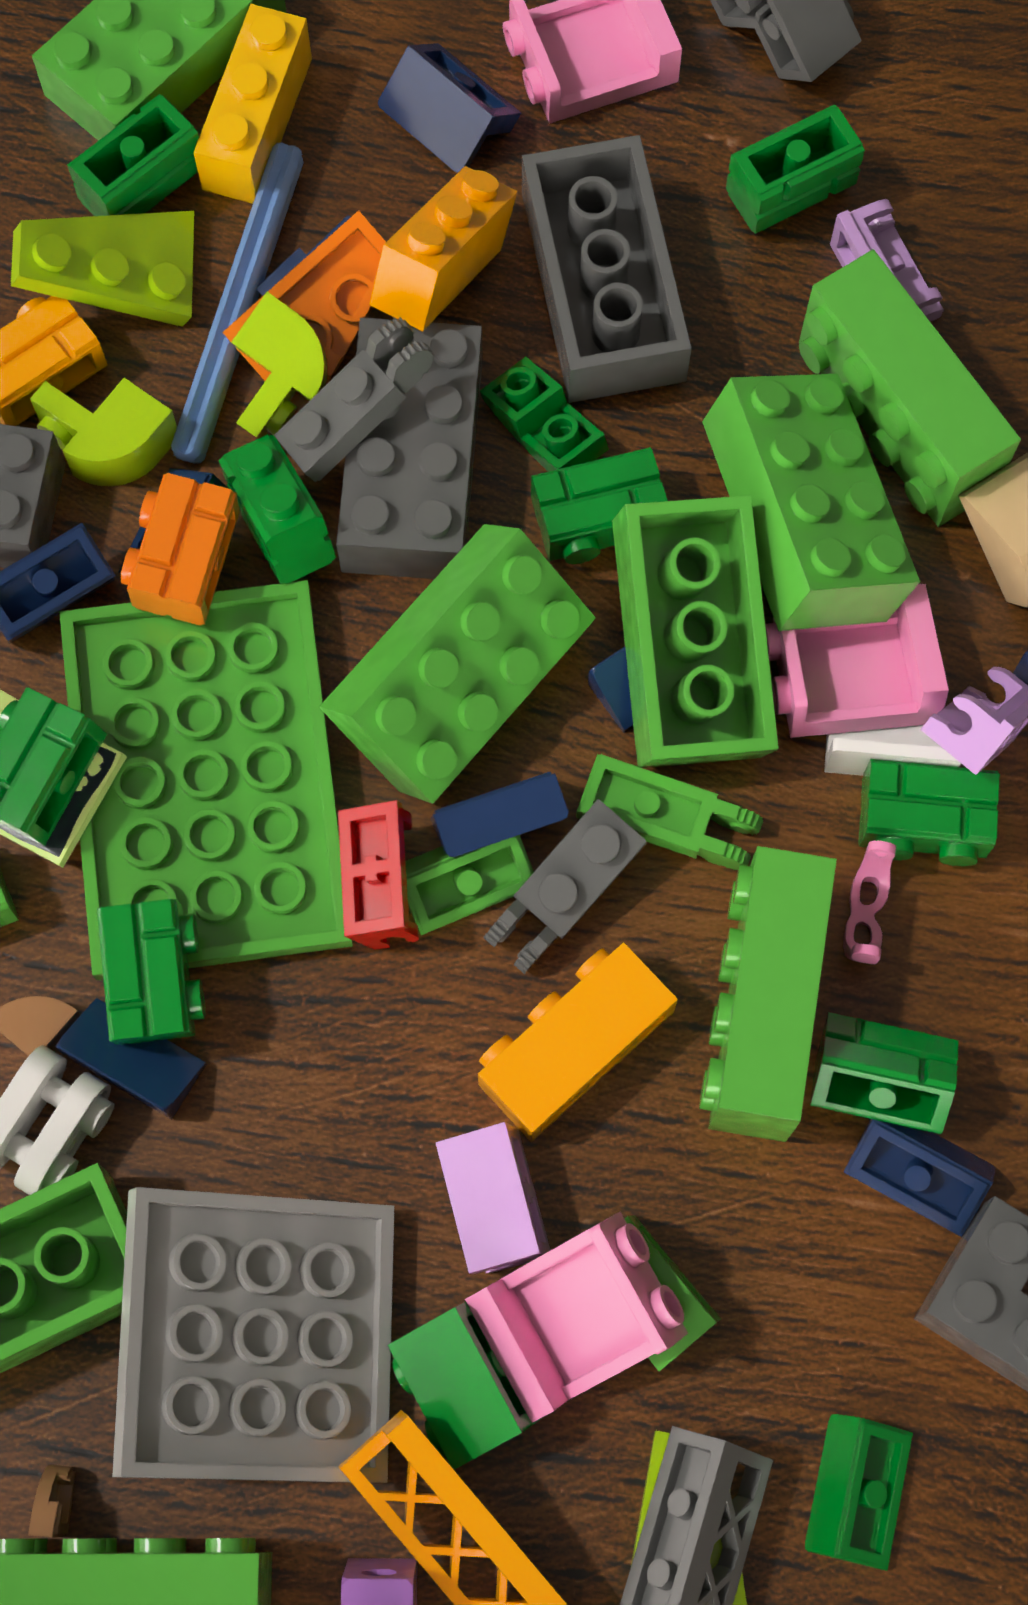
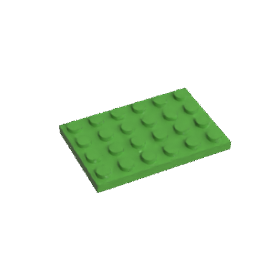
[59,580,353,981]

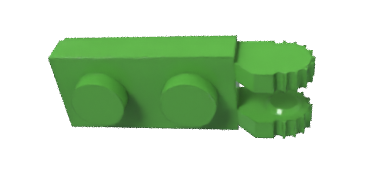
[576,754,763,870]

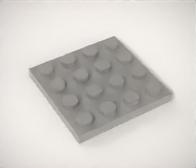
[112,1187,394,1483]

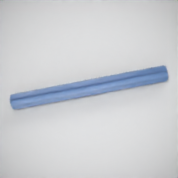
[171,143,304,464]

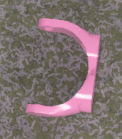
[843,841,896,964]

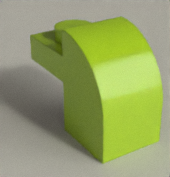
[231,291,327,439]
[30,378,177,486]

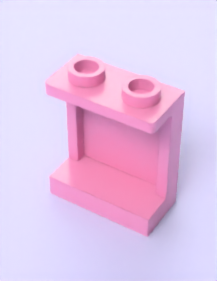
[503,0,682,124]
[765,584,949,738]
[465,1212,688,1423]

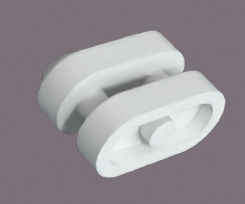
[0,1045,114,1195]

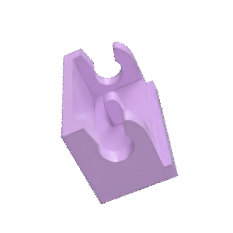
[830,199,943,321]
[920,667,1028,775]
[435,1122,551,1274]

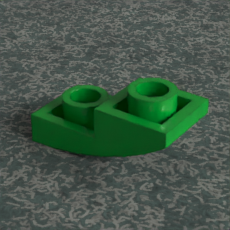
[480,356,609,472]

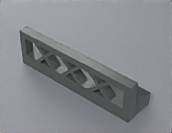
[620,1426,773,1605]

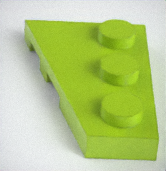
[11,211,194,327]

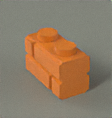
[121,473,240,626]

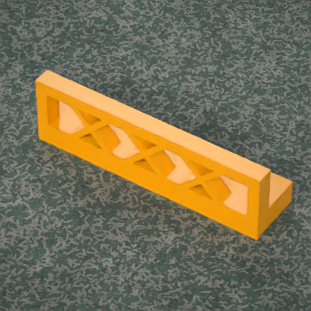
[338,1410,567,1605]

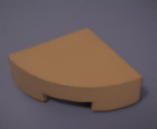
[0,996,81,1056]
[28,1465,76,1538]

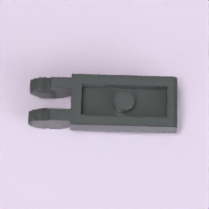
[274,317,435,482]
[484,799,647,974]

